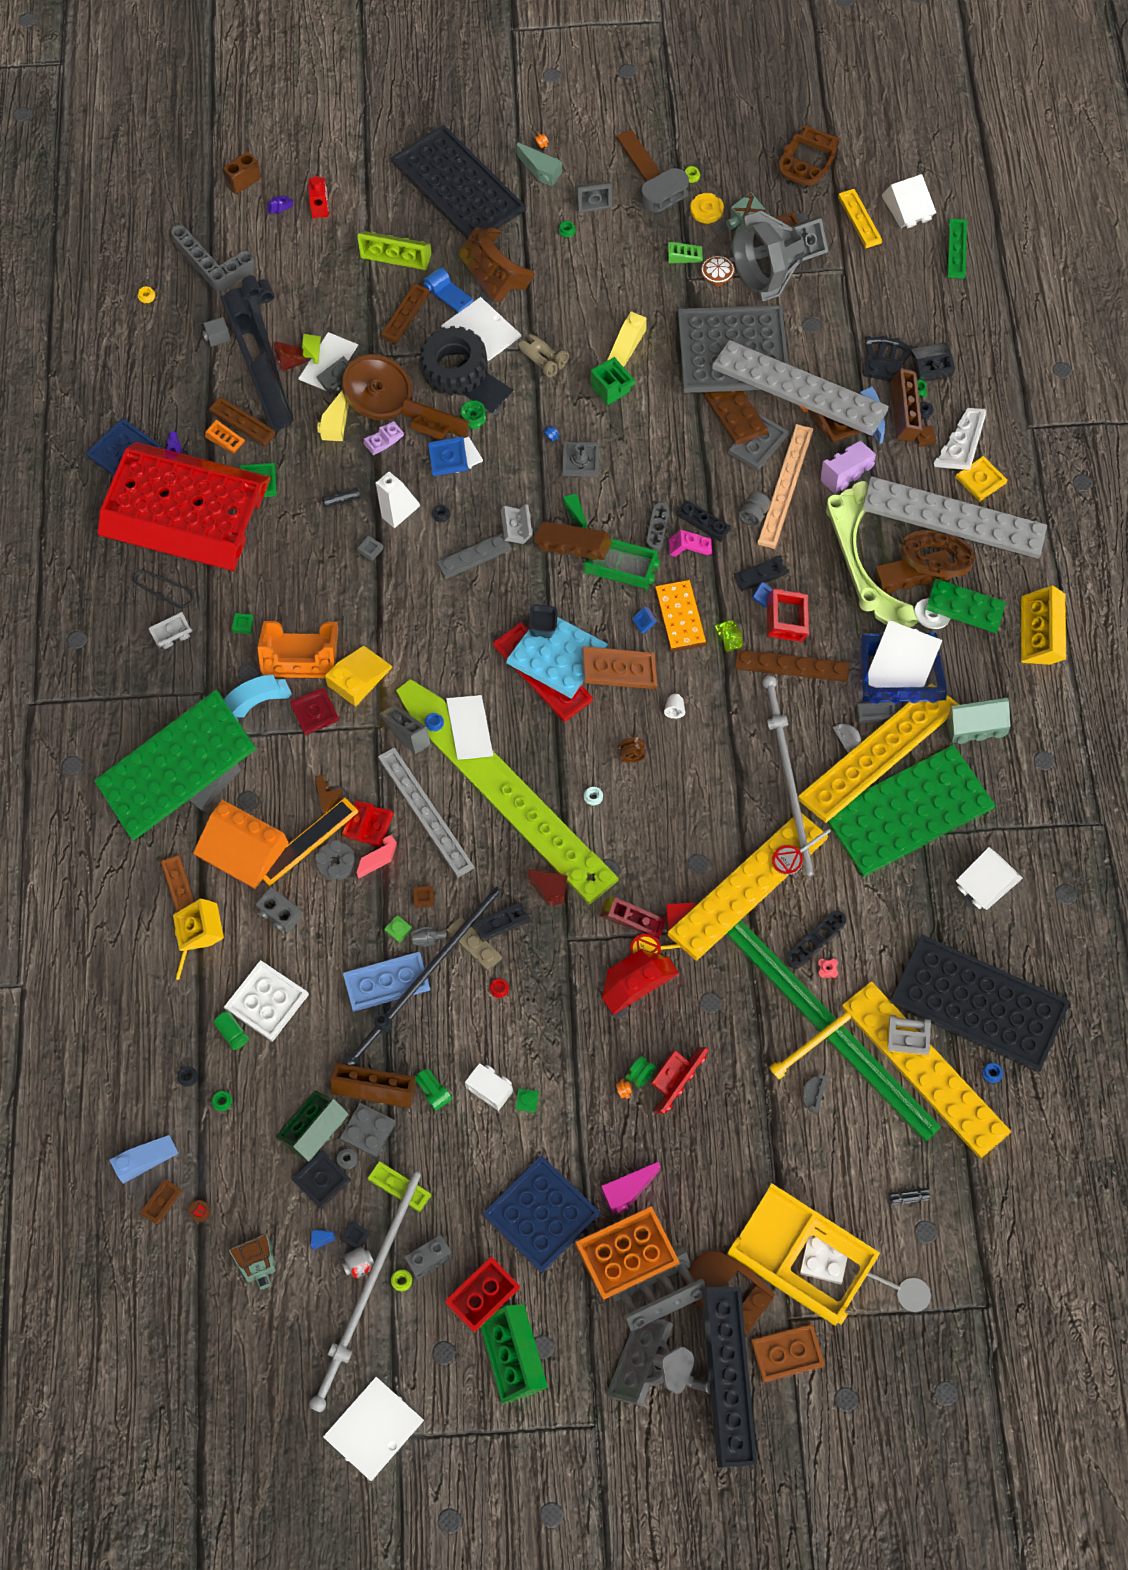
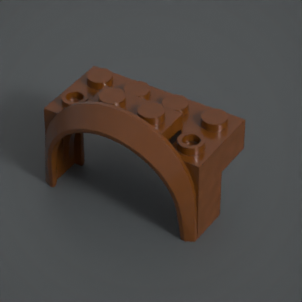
[458,227,535,302]

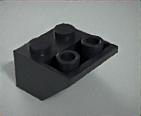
[910,342,955,382]

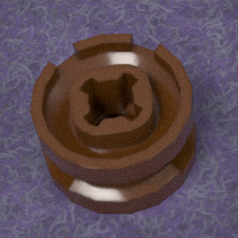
[618,737,646,763]

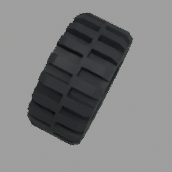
[419,326,488,396]

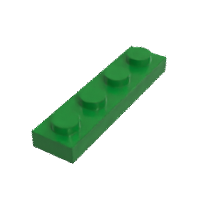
[947,218,967,279]

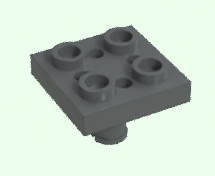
[563,442,599,477]

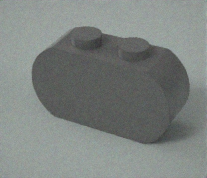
[642,168,689,212]

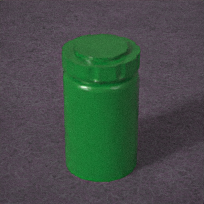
[213,1011,249,1050]

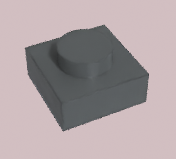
[357,536,383,561]

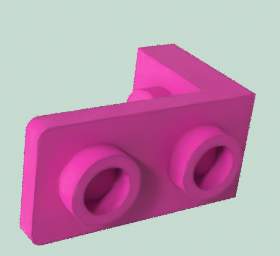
[669,530,712,557]

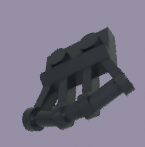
[864,335,915,382]

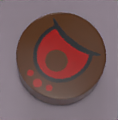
[189,1200,211,1223]

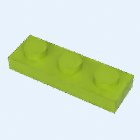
[368,1161,431,1213]

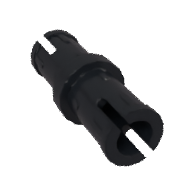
[322,487,360,508]

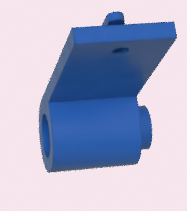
[423,267,474,313]

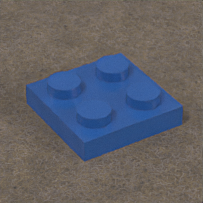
[428,437,468,476]

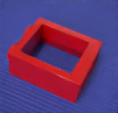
[766,589,809,642]

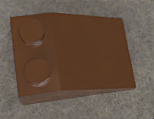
[808,409,861,443]

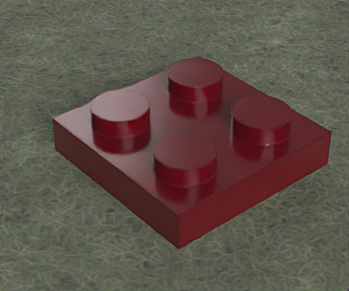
[290,688,339,735]

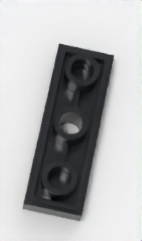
[676,500,731,542]

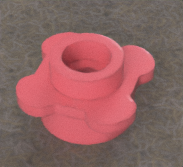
[818,958,838,978]

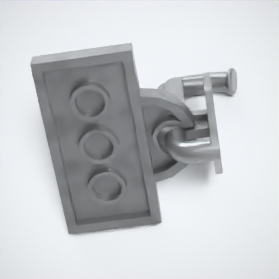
[606,1319,711,1406]

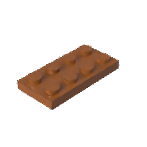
[581,646,657,689]

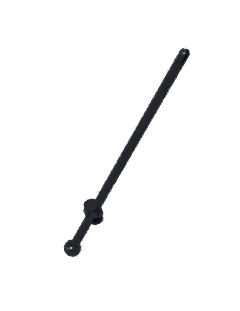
[342,887,501,1067]

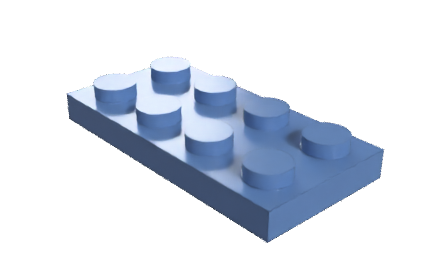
[343,952,430,1012]

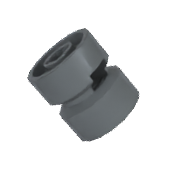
[739,492,771,526]

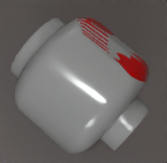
[342,1247,374,1279]

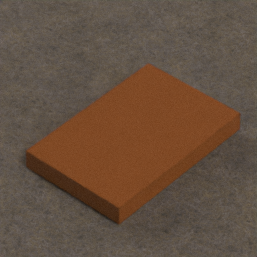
[751,1324,825,1383]

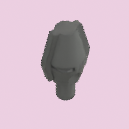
[411,927,446,947]

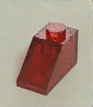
[528,870,568,905]

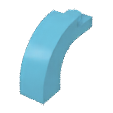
[224,675,292,717]

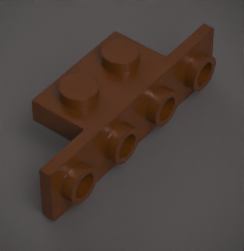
[402,398,469,440]

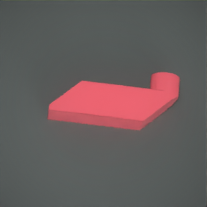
[357,835,396,878]

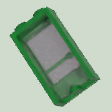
[584,538,661,591]

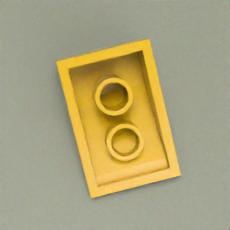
[325,646,392,707]

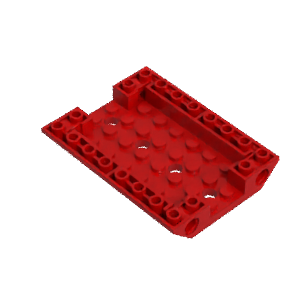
[98,442,271,572]

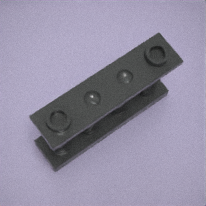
[612,1247,706,1332]

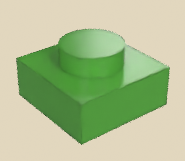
[384,915,412,943]

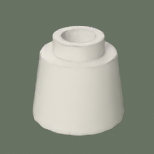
[664,694,685,718]

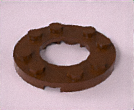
[901,530,975,579]

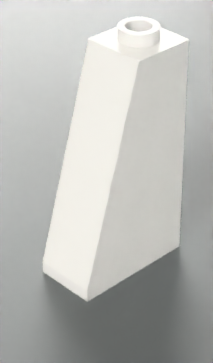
[376,472,420,528]

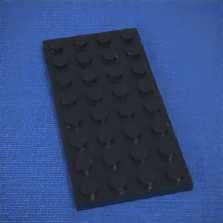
[391,124,526,239]
[890,934,1071,1073]

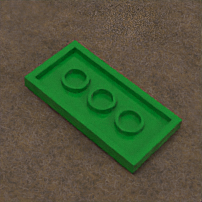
[926,578,1006,633]

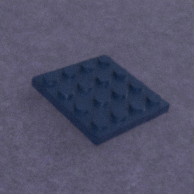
[483,1155,601,1274]

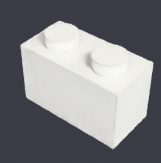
[465,1063,513,1111]

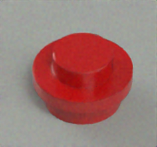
[489,979,509,998]

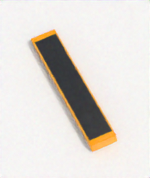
[263,798,358,886]

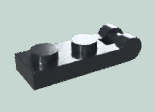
[734,556,789,592]
[473,903,531,942]

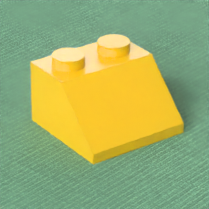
[173,899,224,951]

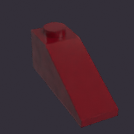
[600,897,666,938]

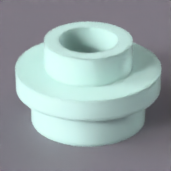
[584,787,603,806]

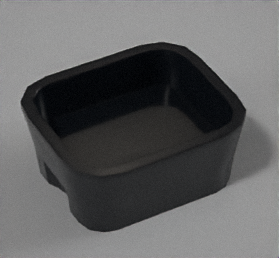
[529,604,558,638]

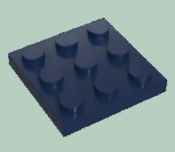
[86,418,162,476]

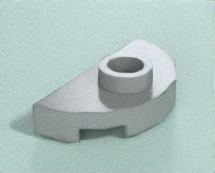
[832,724,861,753]

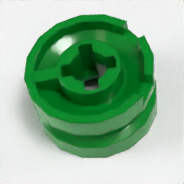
[461,401,486,429]
[626,1056,656,1088]

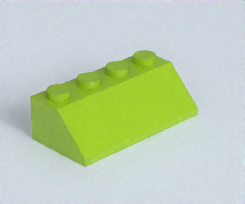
[357,231,431,270]

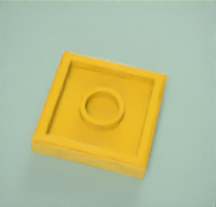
[955,456,1007,502]

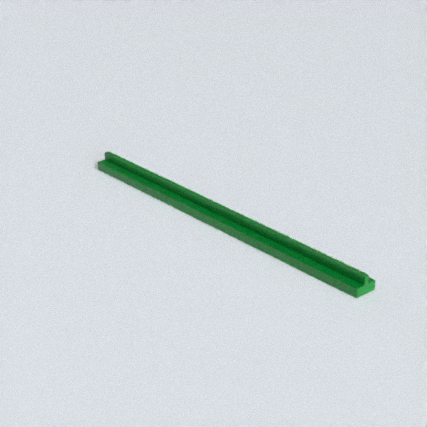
[726,920,941,1142]

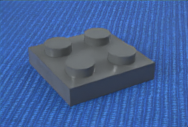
[340,1103,396,1158]

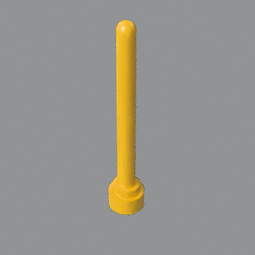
[769,1012,851,1080]

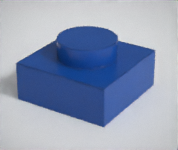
[751,582,773,608]
[632,607,657,633]

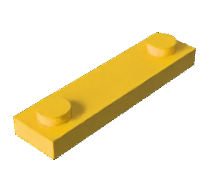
[838,189,882,248]

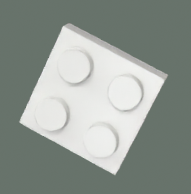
[800,1236,847,1284]

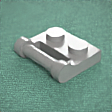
[887,1015,931,1055]

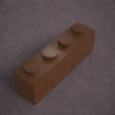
[890,368,922,442]
[534,522,612,560]
[874,550,951,594]
[331,1063,416,1108]

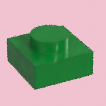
[232,613,254,634]
[516,1089,539,1113]

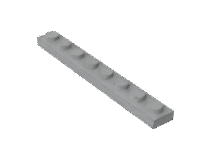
[378,748,474,878]

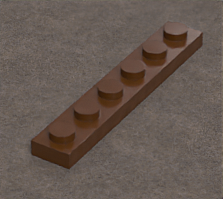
[735,650,849,682]

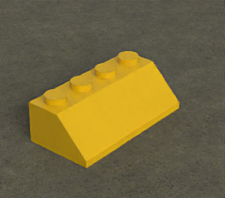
[1021,585,1066,665]

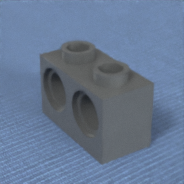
[255,887,303,934]
[404,1234,453,1280]

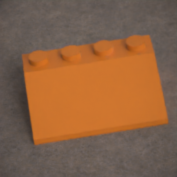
[193,799,289,889]
[576,1206,680,1300]

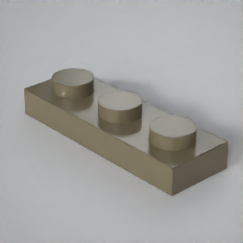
[446,917,502,972]

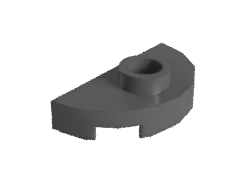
[802,1074,828,1115]

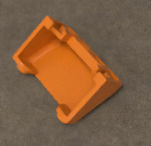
[258,621,338,678]

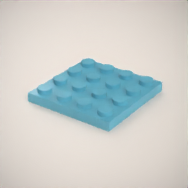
[507,617,608,699]

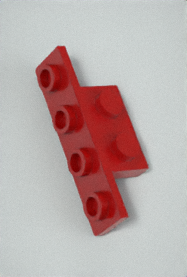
[649,1047,709,1114]

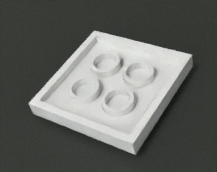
[224,960,309,1042]

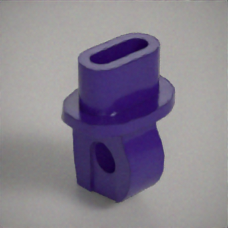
[267,196,294,214]
[166,432,182,454]

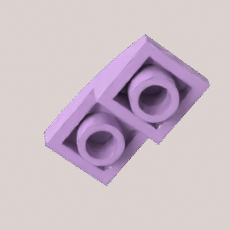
[363,422,404,455]

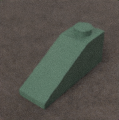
[517,142,562,186]

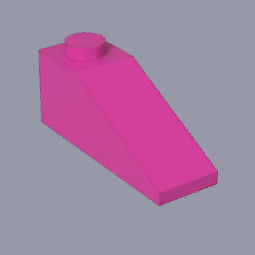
[601,1162,660,1214]

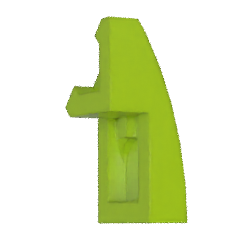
[302,334,321,364]

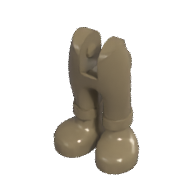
[518,334,569,377]

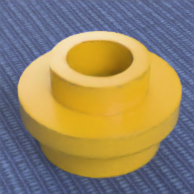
[138,287,155,303]

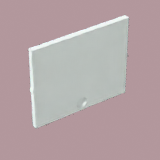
[441,297,521,361]
[864,620,942,701]
[324,1377,424,1481]

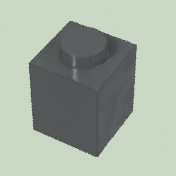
[202,317,231,347]

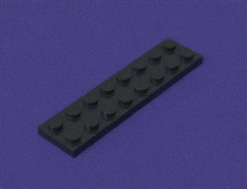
[701,1287,757,1468]

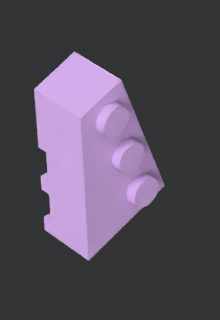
[820,441,876,494]

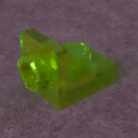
[716,620,743,652]

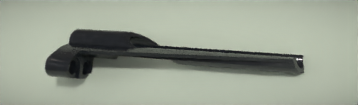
[220,276,294,432]

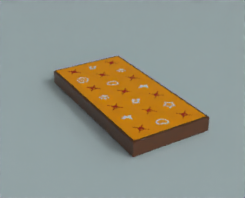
[654,579,707,652]

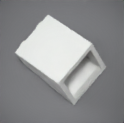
[882,174,936,228]
[956,847,1023,910]

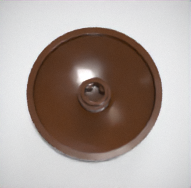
[341,354,412,420]

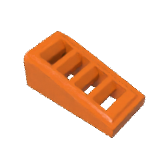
[205,419,245,454]

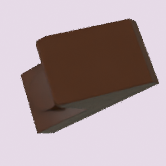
[315,775,343,815]

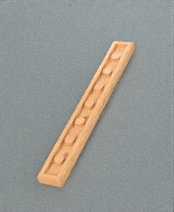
[758,424,813,549]

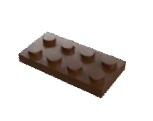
[704,391,768,445]

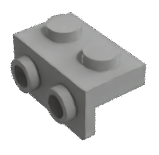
[501,504,533,544]
[148,612,192,650]

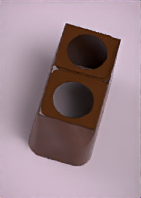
[222,151,261,195]

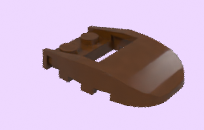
[779,125,840,185]
[684,1251,775,1338]

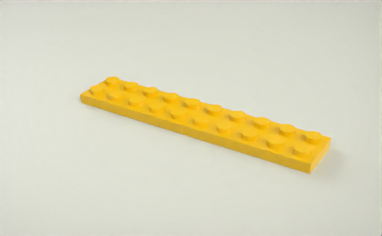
[798,683,960,823]
[667,813,828,961]
[841,981,1011,1159]

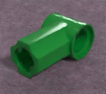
[415,1068,452,1111]

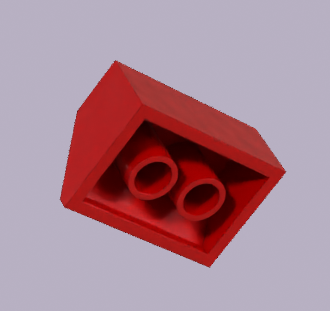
[445,1256,521,1333]

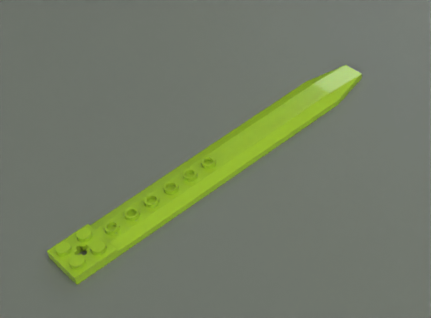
[396,679,618,905]

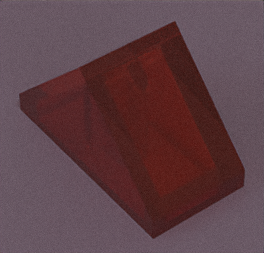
[273,342,308,371]

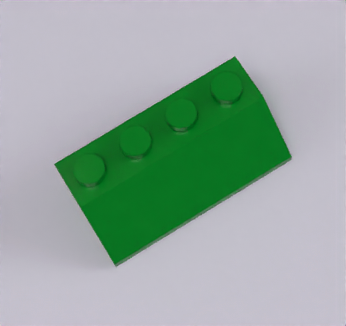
[480,1304,548,1404]

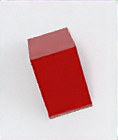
[666,903,697,939]

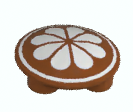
[701,256,735,287]

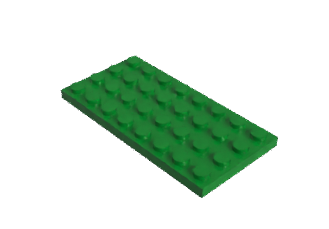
[94,690,257,840]
[827,745,996,878]

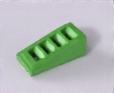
[668,242,703,263]

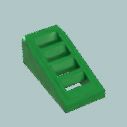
[563,493,587,528]

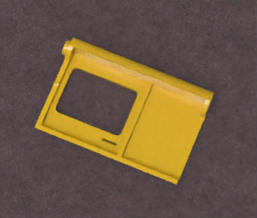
[727,1183,880,1326]

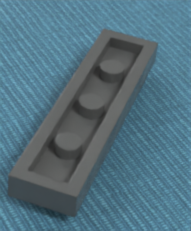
[437,533,511,579]

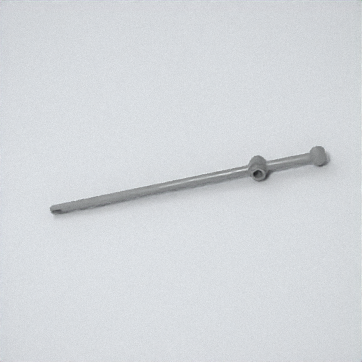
[762,675,814,877]
[309,1171,421,1412]

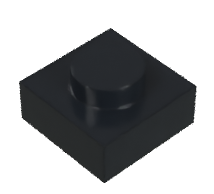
[341,1221,371,1249]

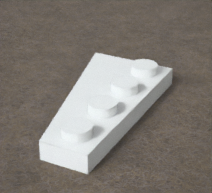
[934,408,986,470]

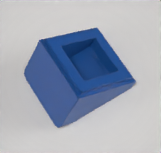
[311,1230,336,1250]

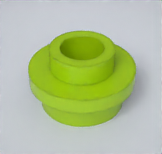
[684,166,700,183]
[391,1270,412,1291]

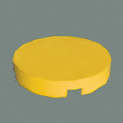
[690,193,724,224]

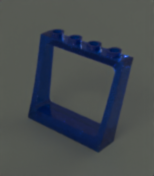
[860,633,947,704]

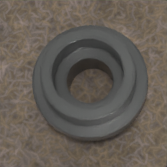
[337,1149,358,1170]

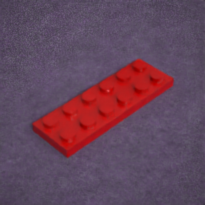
[493,622,593,723]

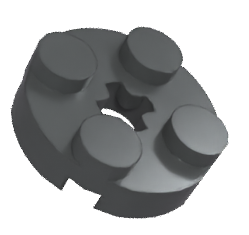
[316,840,355,880]

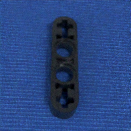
[786,911,846,969]

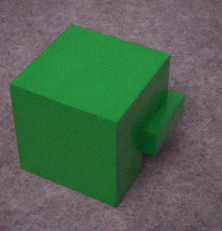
[591,357,635,406]

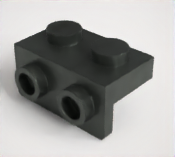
[316,356,350,395]

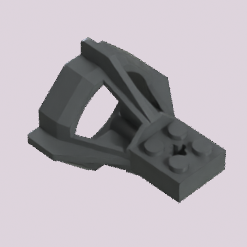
[730,211,828,301]

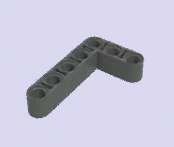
[171,225,255,291]

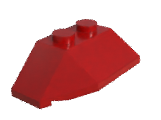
[602,949,679,1015]

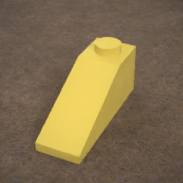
[607,312,647,367]
[317,391,349,441]

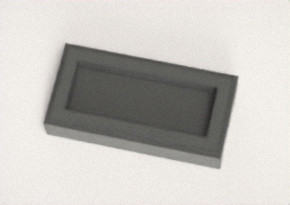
[856,701,896,723]

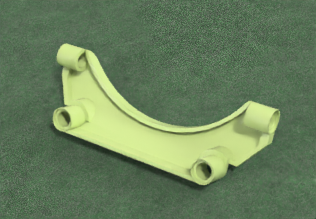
[826,481,918,628]

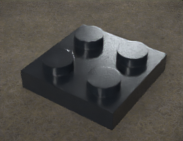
[292,1150,351,1209]

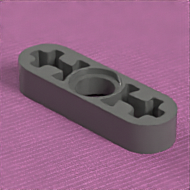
[647,503,669,551]

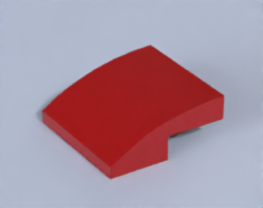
[342,801,394,847]

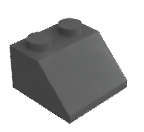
[575,181,612,213]

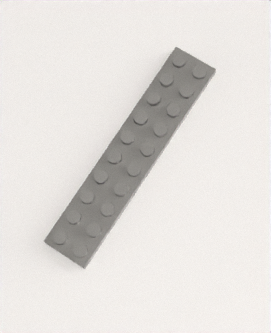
[713,340,888,436]
[862,476,1047,559]

